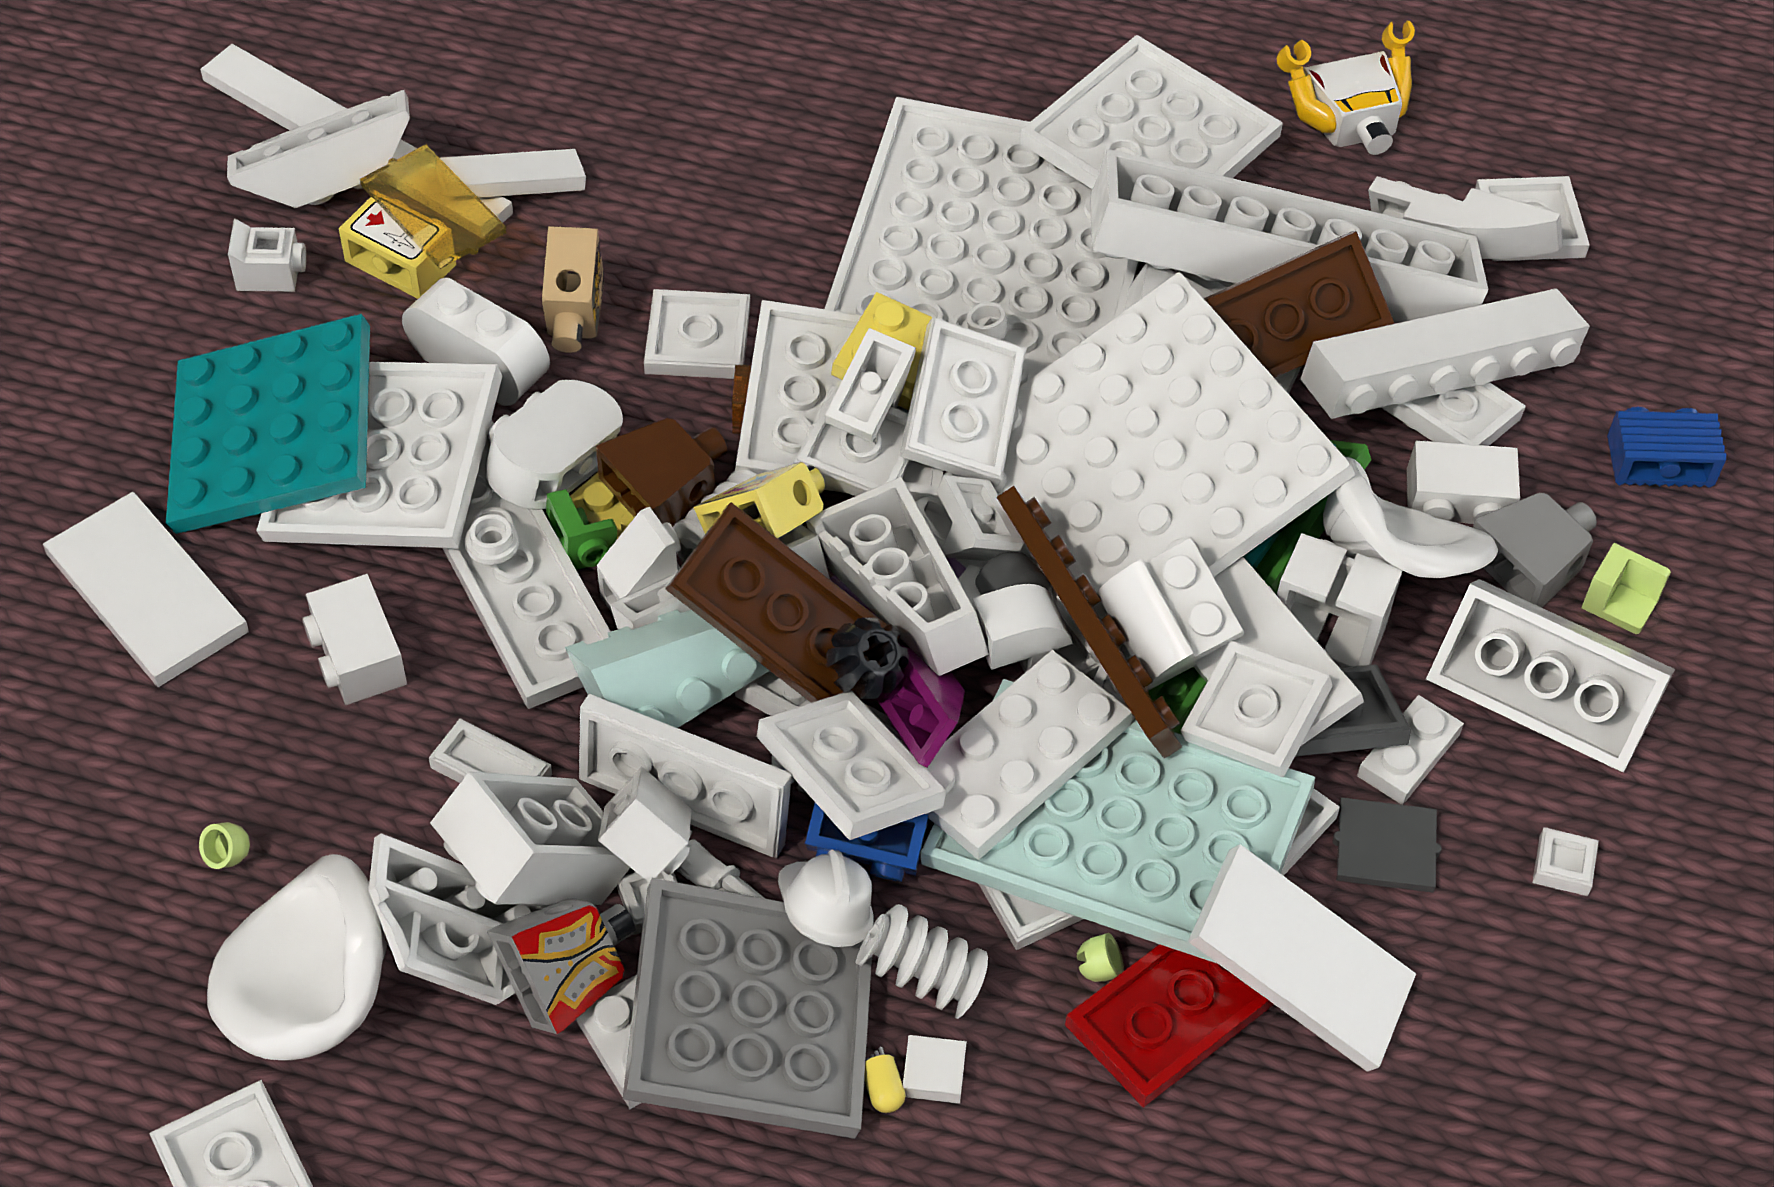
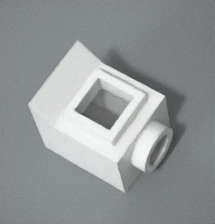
[228,218,306,292]

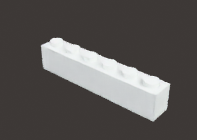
[1300,288,1590,419]

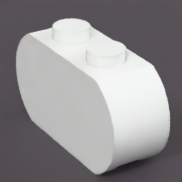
[402,278,550,406]
[485,380,623,509]

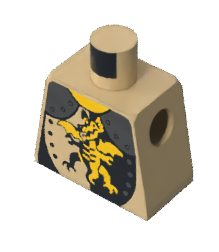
[542,226,604,353]

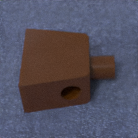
[596,418,727,527]

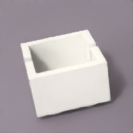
[1277,533,1403,668]

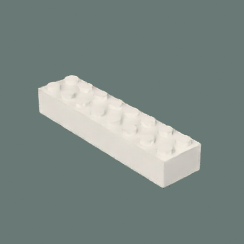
[1090,149,1488,324]

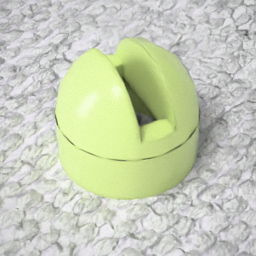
[199,822,250,869]
[1077,933,1124,982]

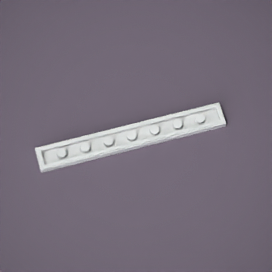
[200,44,513,241]

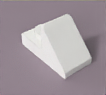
[825,328,916,442]
[937,475,1024,561]

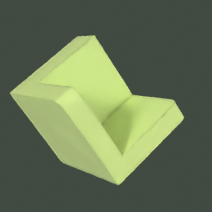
[1581,543,1671,634]

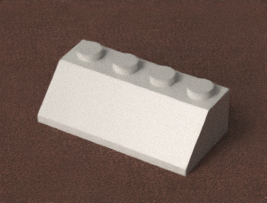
[1426,579,1675,773]

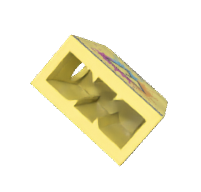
[693,462,825,538]

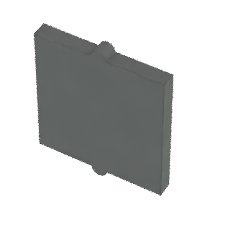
[1332,797,1442,893]

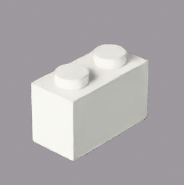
[1407,441,1520,524]
[302,574,407,705]
[598,766,692,883]

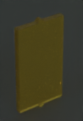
[360,144,507,269]

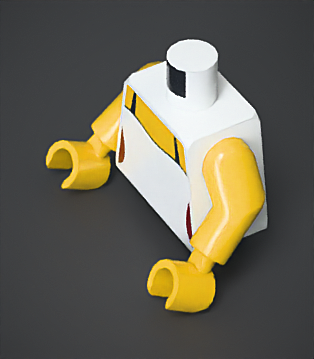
[1276,20,1415,155]

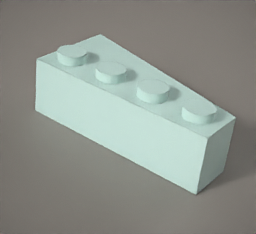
[565,610,769,728]

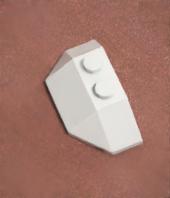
[227,90,410,208]
[368,833,550,1005]

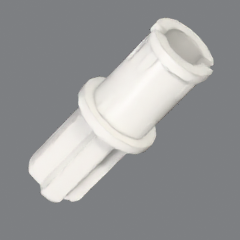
[676,839,765,899]

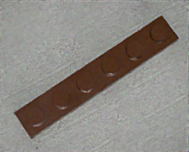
[996,486,1182,759]

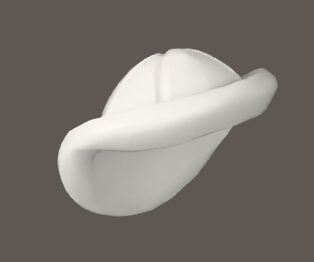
[1323,457,1498,578]
[207,854,387,1060]

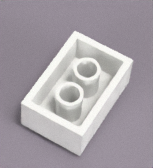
[430,772,630,905]

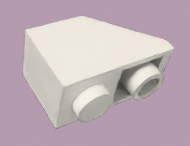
[597,507,681,614]

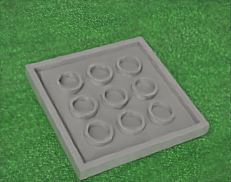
[622,878,874,1139]

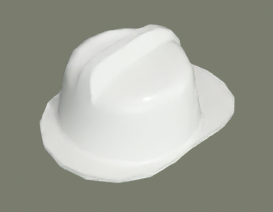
[778,849,874,947]

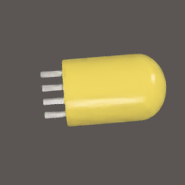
[864,1047,906,1113]

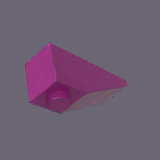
[876,643,965,768]

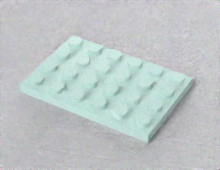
[920,679,1315,964]

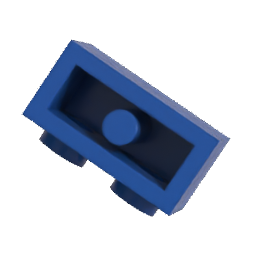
[805,803,929,882]

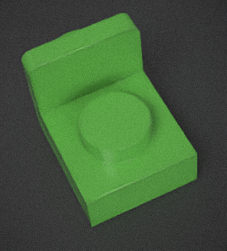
[546,489,617,570]

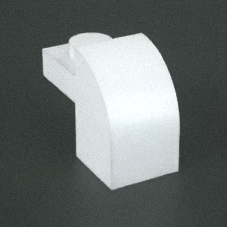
[972,584,1072,673]

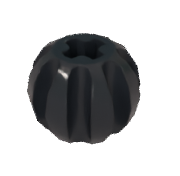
[826,618,909,699]

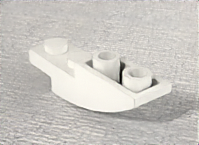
[1368,176,1563,259]

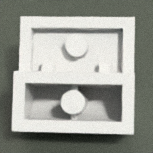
[1097,537,1244,690]

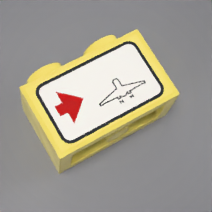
[339,193,456,299]

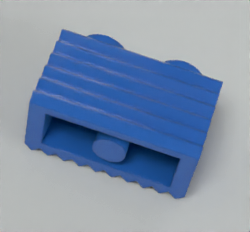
[1607,407,1726,488]

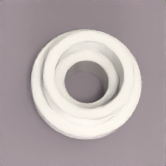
[465,514,519,565]

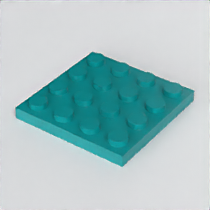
[166,314,370,534]

